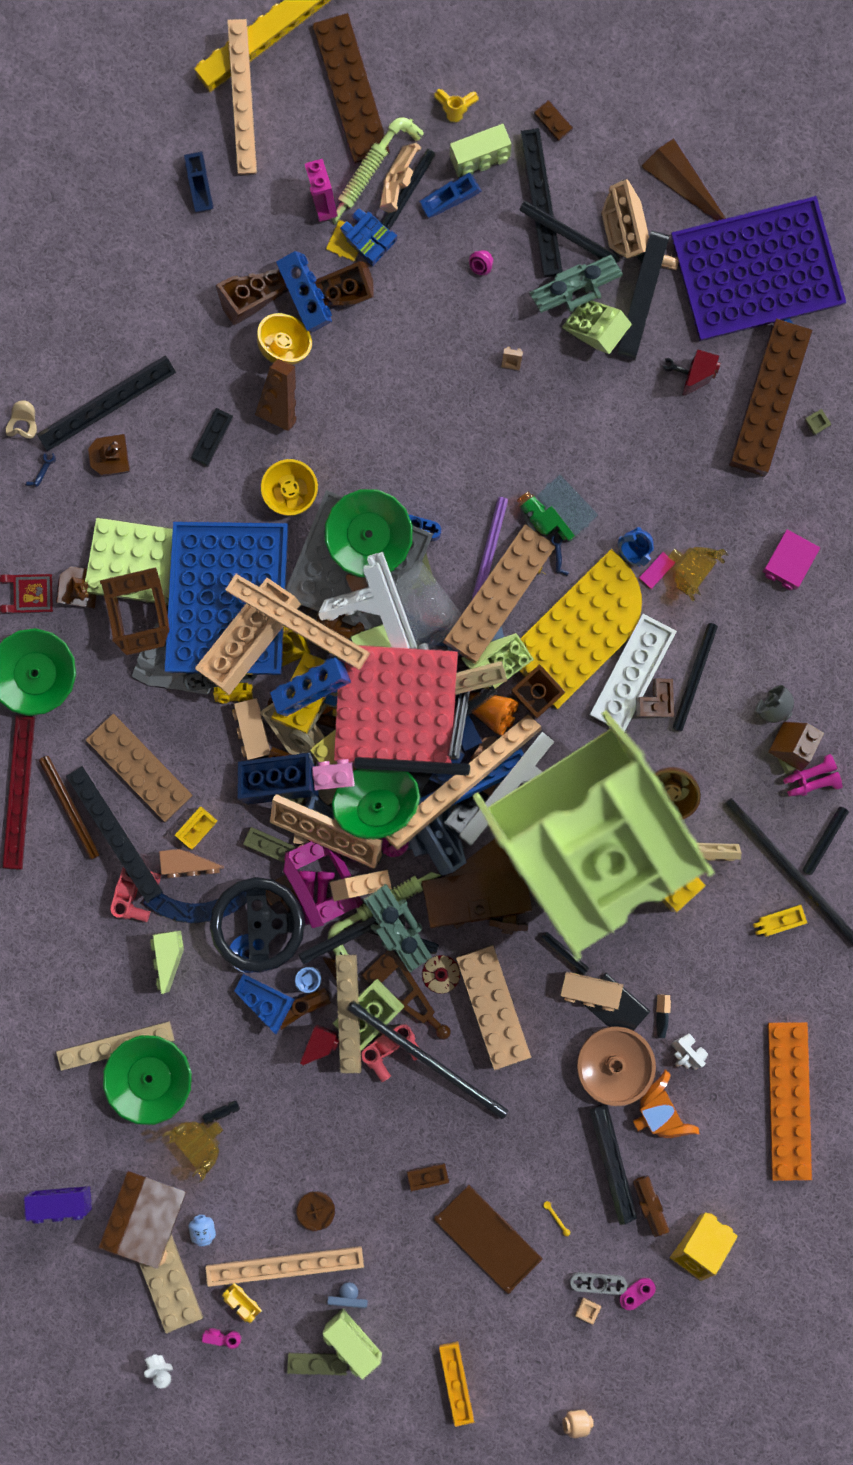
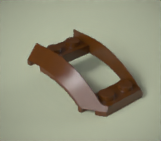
[100,567,170,655]

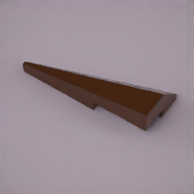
[642,138,726,221]

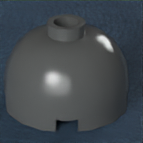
[755,685,795,723]

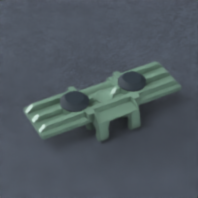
[529,255,623,313]
[364,884,432,972]

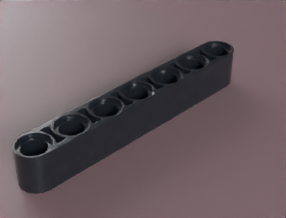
[617,230,669,360]

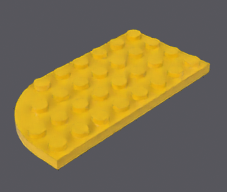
[519,549,642,709]

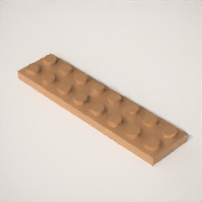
[443,524,555,664]

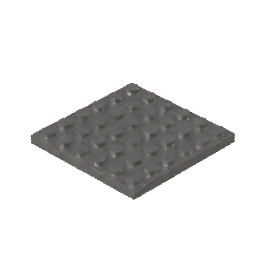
[286,490,433,631]

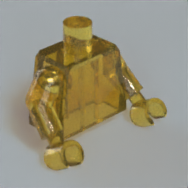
[668,547,729,601]
[162,1121,223,1183]

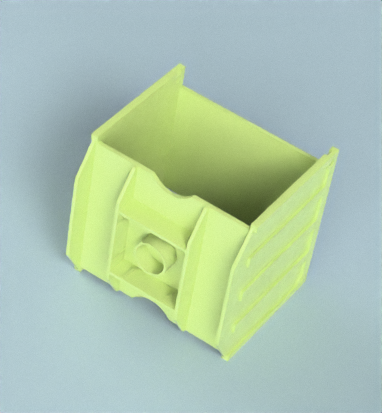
[472,710,714,961]

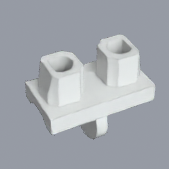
[671,1034,708,1070]
[144,1354,173,1388]

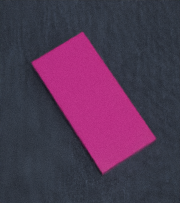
[639,552,675,589]

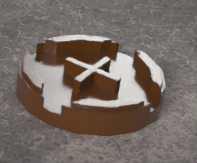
[296,1191,335,1231]

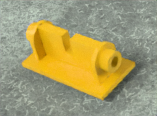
[213,682,253,704]
[222,1283,262,1324]

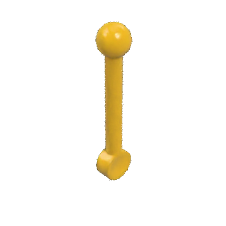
[544,1201,570,1237]

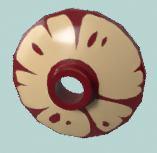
[422,955,460,994]

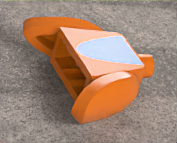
[633,1070,700,1138]

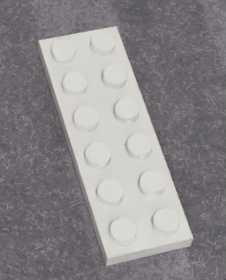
[590,614,677,732]

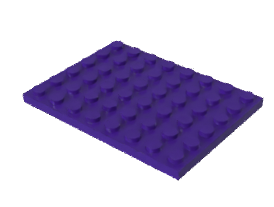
[671,196,847,341]

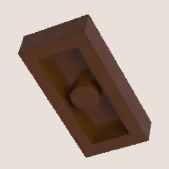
[534,100,573,142]
[407,1163,449,1192]

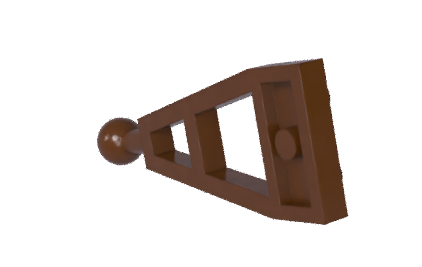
[362,950,451,1040]

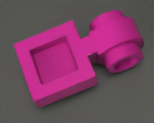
[202,1328,241,1349]

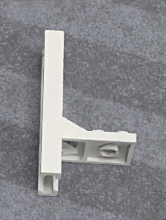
[318,552,417,649]
[459,732,554,846]

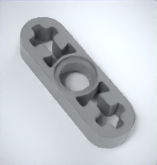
[570,1272,627,1295]

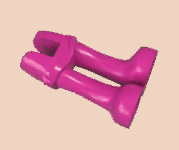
[783,754,843,796]
[298,871,335,925]

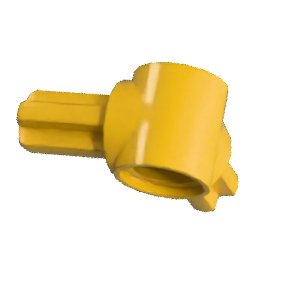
[434,89,479,122]

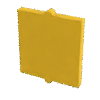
[326,220,358,261]

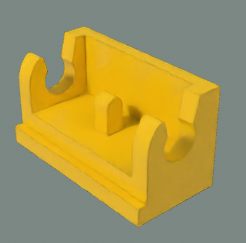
[175,806,218,850]

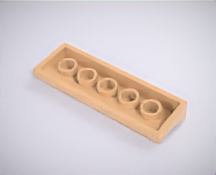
[195,578,301,695]
[270,794,382,868]

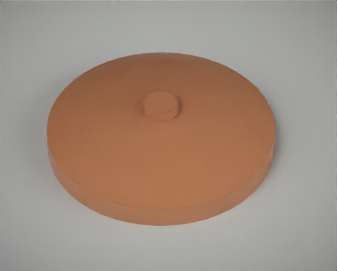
[577,1026,656,1106]

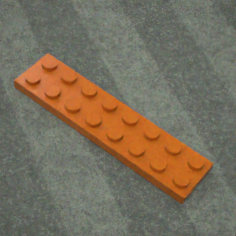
[768,1022,812,1181]

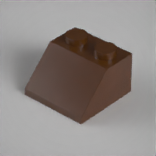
[511,664,566,719]
[768,722,824,772]

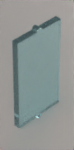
[537,475,598,536]

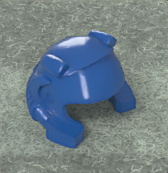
[617,527,654,567]

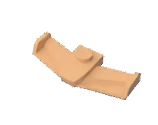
[380,143,421,213]

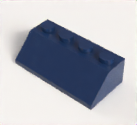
[238,753,318,805]

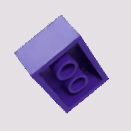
[24,1186,92,1224]

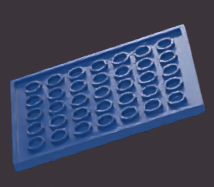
[165,522,288,675]

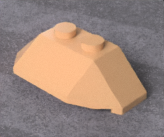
[601,179,649,259]

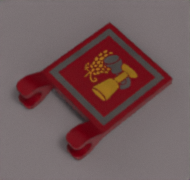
[0,574,53,614]

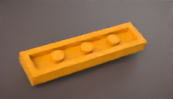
[439,1342,474,1426]

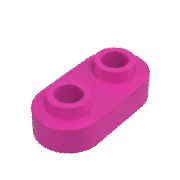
[619,1277,656,1310]

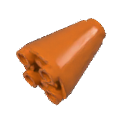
[468,691,519,736]

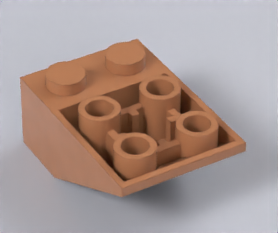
[159,849,224,878]

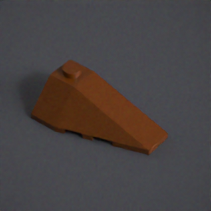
[303,261,373,307]
[216,269,288,325]

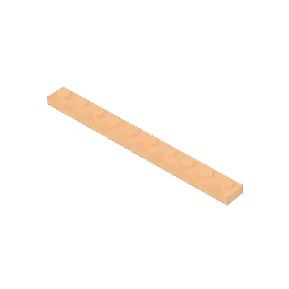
[385,715,542,850]

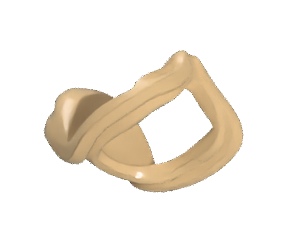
[6,400,37,439]

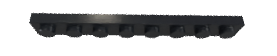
[520,128,563,278]
[37,355,176,451]
[66,766,164,903]

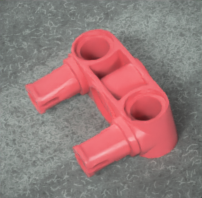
[111,867,162,922]
[362,1024,419,1082]

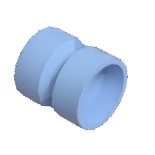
[295,966,322,993]

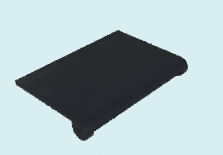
[581,973,650,1031]

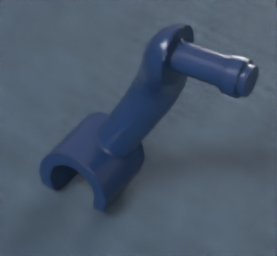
[26,453,56,487]
[551,535,569,576]

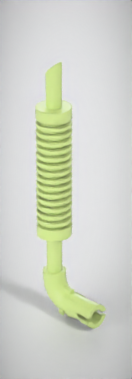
[332,118,423,225]
[328,872,441,956]

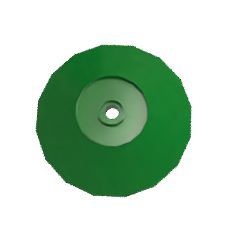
[325,489,413,577]
[0,628,76,716]
[332,769,420,840]
[103,1035,192,1125]

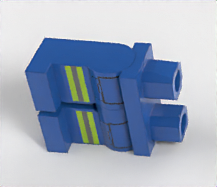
[340,208,397,266]

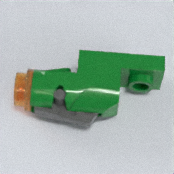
[517,491,576,542]

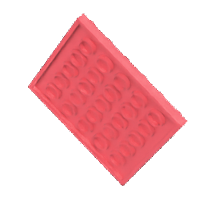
[334,645,458,763]

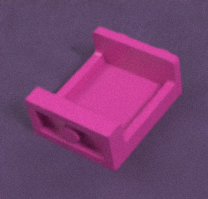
[305,158,338,221]
[762,529,821,590]

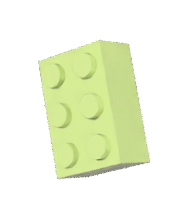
[450,124,512,177]
[333,979,405,1050]
[323,1309,382,1380]

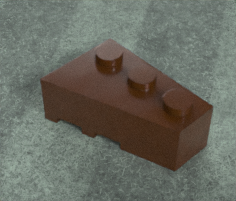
[255,359,297,431]

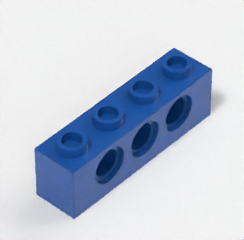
[276,251,332,332]
[270,658,351,717]

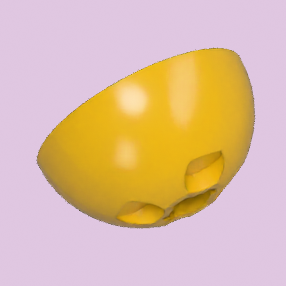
[257,313,312,365]
[261,459,318,516]

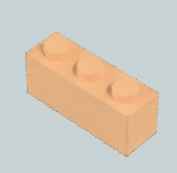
[232,698,270,760]
[330,870,392,901]
[561,971,623,1011]

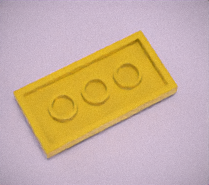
[271,652,327,734]

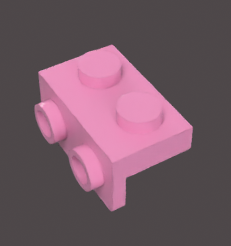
[312,759,354,790]

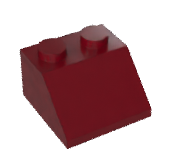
[682,349,721,396]
[300,1025,339,1065]

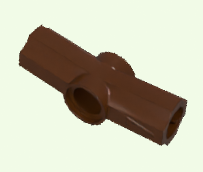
[280,988,331,1030]
[633,1175,670,1238]

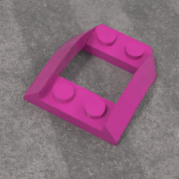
[283,841,363,928]

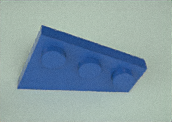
[234,974,294,1034]

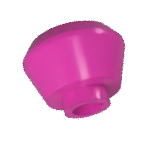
[469,250,493,276]

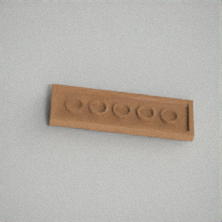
[86,713,193,822]

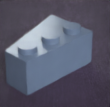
[417,806,466,876]

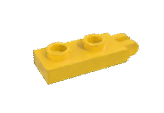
[752,905,807,937]

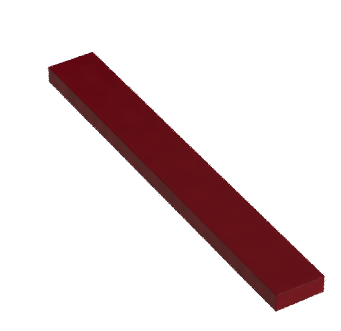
[2,715,36,870]

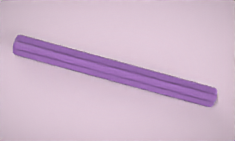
[471,497,508,601]

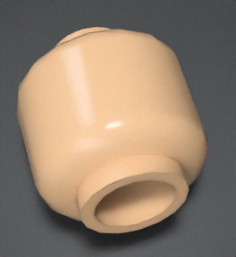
[563,1410,593,1438]

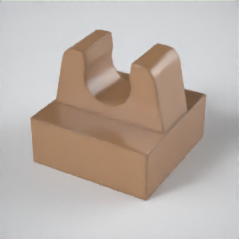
[501,347,523,370]

